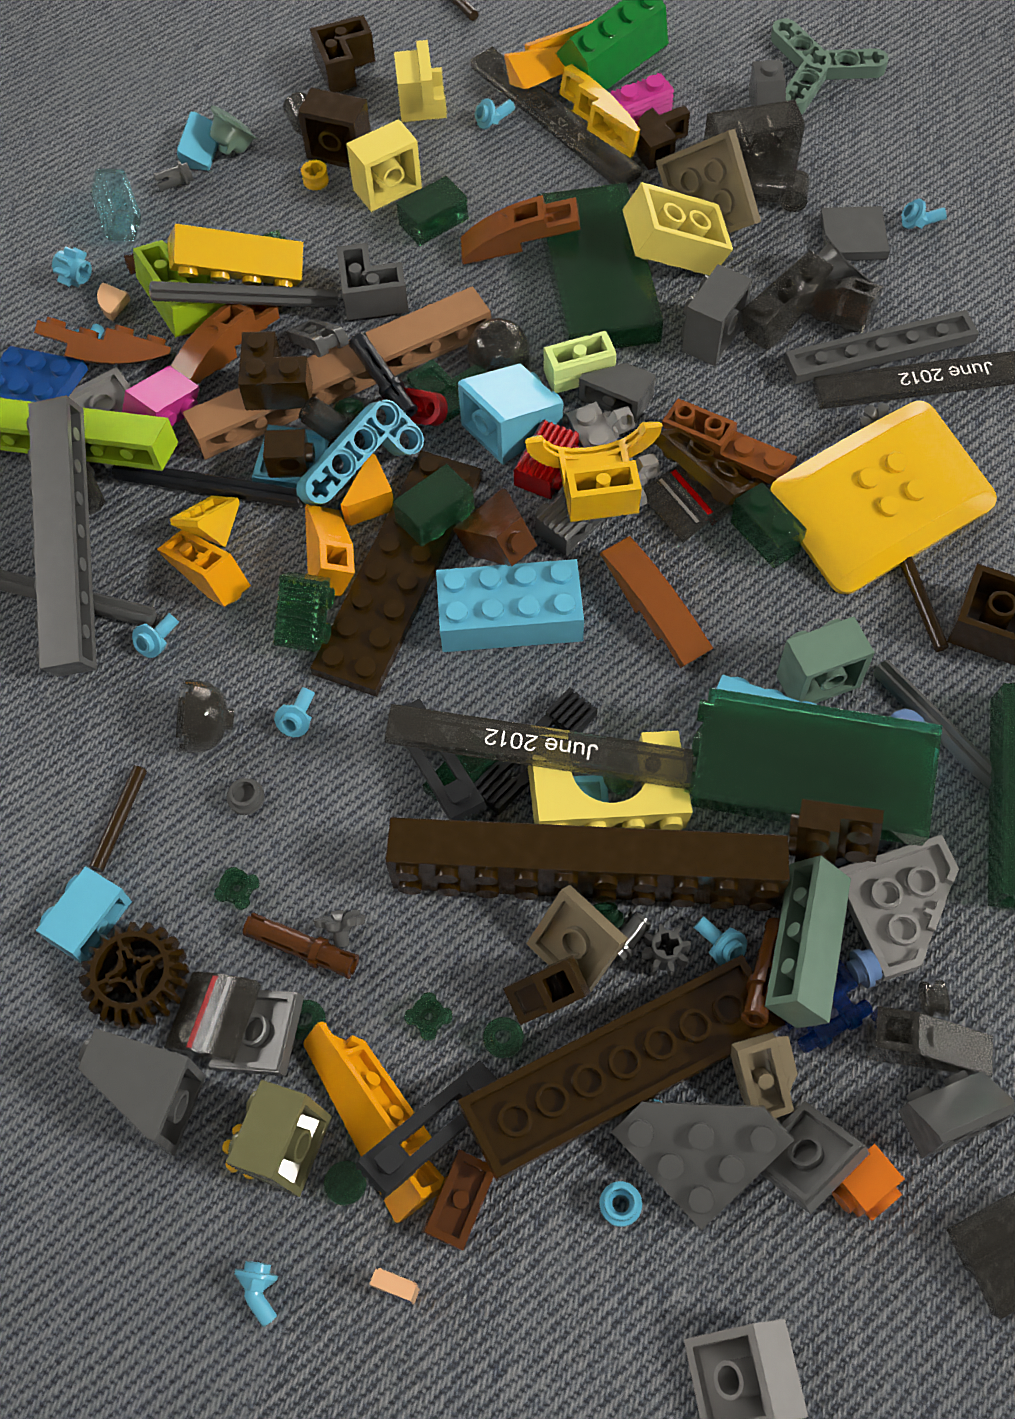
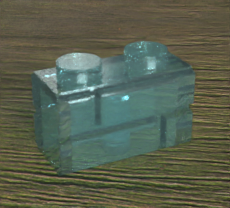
[90,168,141,241]

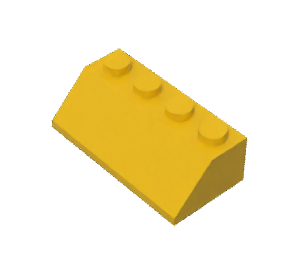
[167,223,304,287]

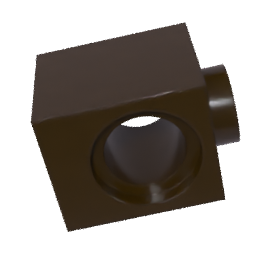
[263,429,315,478]

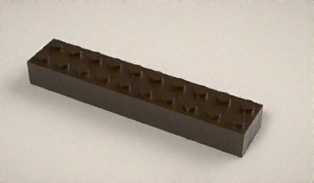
[386,817,790,911]

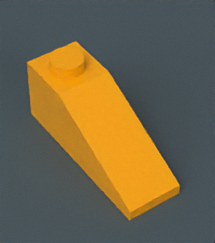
[157,530,251,607]

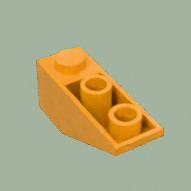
[305,504,355,596]

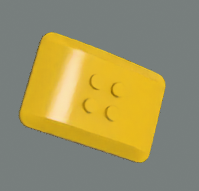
[769,401,997,595]

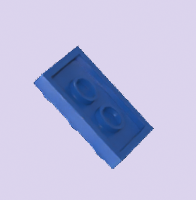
[0,346,88,402]

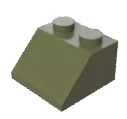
[226,1080,332,1197]

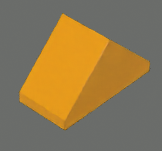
[341,454,394,526]

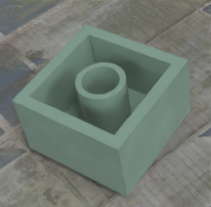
[776,616,875,703]

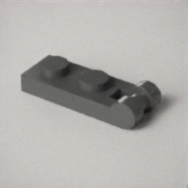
[286,318,349,358]

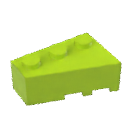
[133,240,225,338]

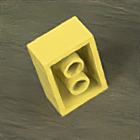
[623,182,733,275]

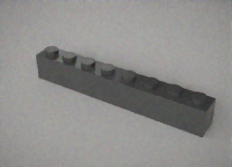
[26,395,97,677]

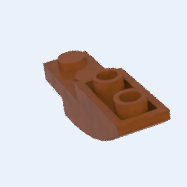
[461,195,580,265]
[171,304,280,384]
[34,317,171,365]
[662,398,797,485]

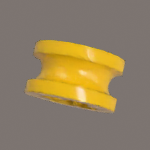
[301,160,329,190]

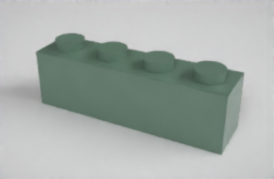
[765,856,851,1028]

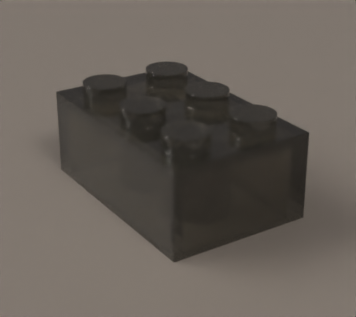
[704,100,805,180]

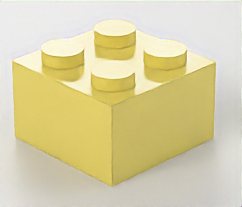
[346,119,422,212]

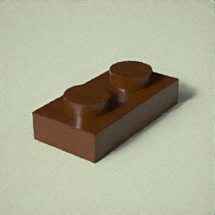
[422,1149,494,1251]

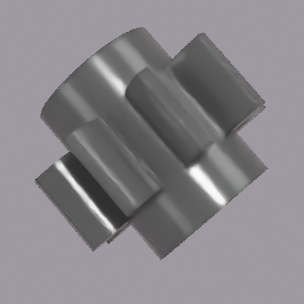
[641,924,691,977]

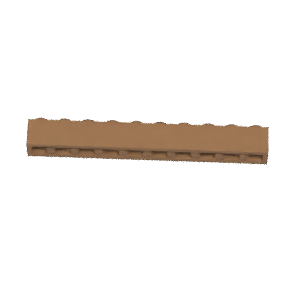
[182,286,492,460]

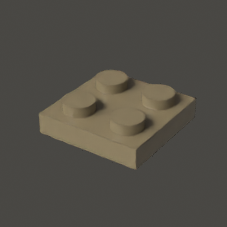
[526,885,628,992]

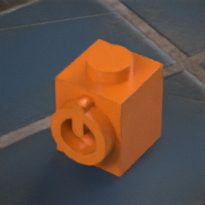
[832,1144,905,1221]

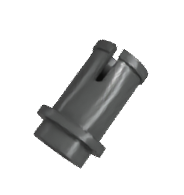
[153,161,194,192]
[614,911,651,963]

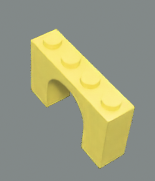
[526,731,693,830]

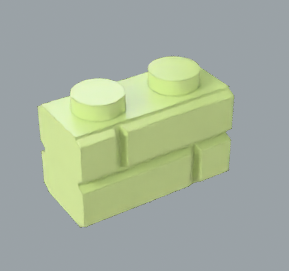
[544,331,616,393]

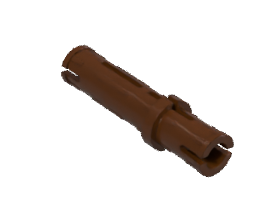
[243,912,359,979]
[741,918,780,1028]

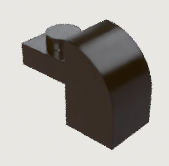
[636,105,690,170]
[503,955,591,1026]

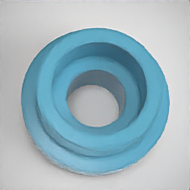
[599,1181,642,1227]

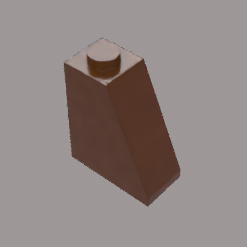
[453,488,537,567]

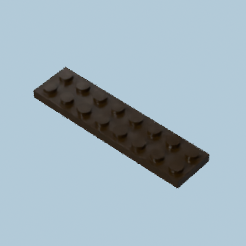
[310,450,483,697]
[457,955,786,1182]

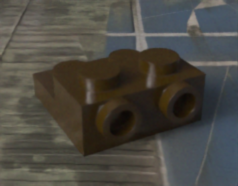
[789,799,884,866]

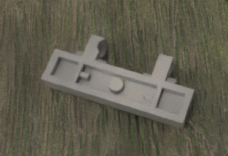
[566,402,660,506]

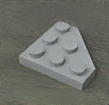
[838,834,959,982]

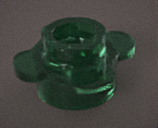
[214,867,260,910]
[404,992,453,1041]

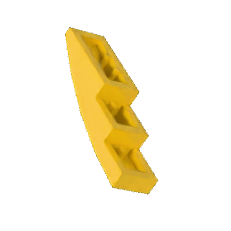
[559,64,640,158]

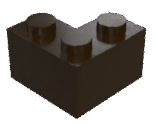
[309,14,376,93]
[238,331,313,410]

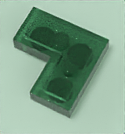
[407,359,487,423]

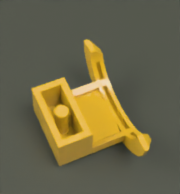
[525,422,663,522]

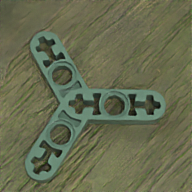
[771,18,889,116]

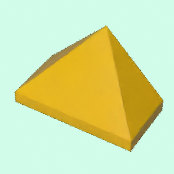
[170,496,240,548]

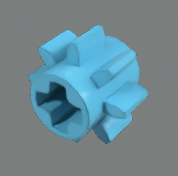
[52,247,92,288]

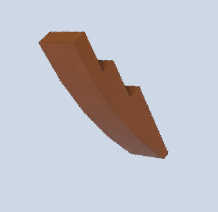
[600,536,713,668]

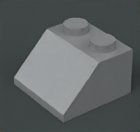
[684,1319,808,1419]

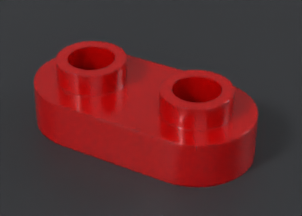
[403,387,448,426]

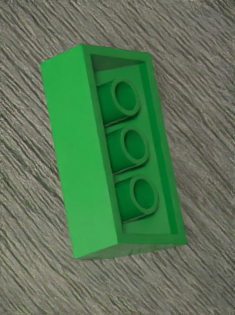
[556,0,669,90]

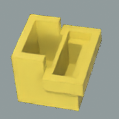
[394,40,447,122]

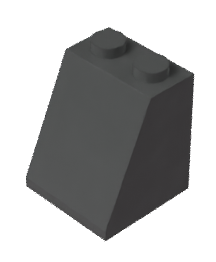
[78,1028,206,1156]

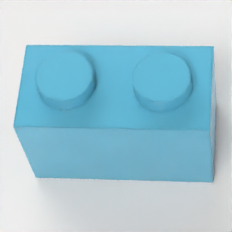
[36,866,132,964]

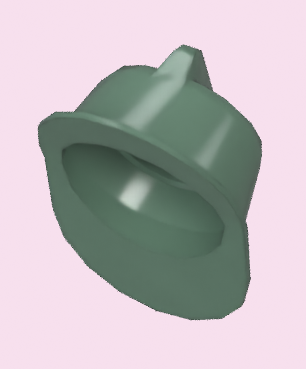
[210,106,258,155]

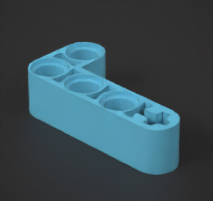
[296,400,424,505]

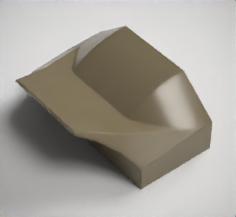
[731,1033,798,1118]

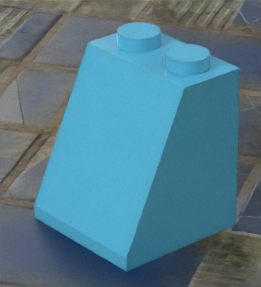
[458,363,564,465]

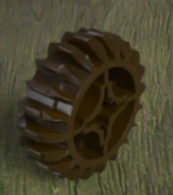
[78,921,190,1030]

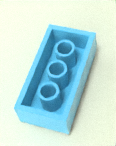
[436,559,584,652]

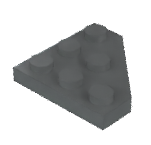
[611,1100,794,1231]

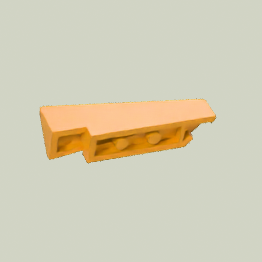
[504,19,595,89]
[303,1021,444,1223]

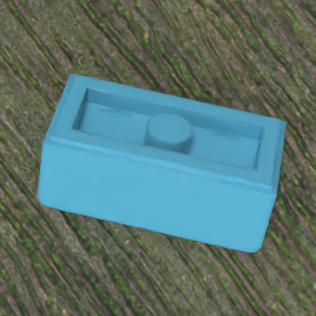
[177,111,218,171]

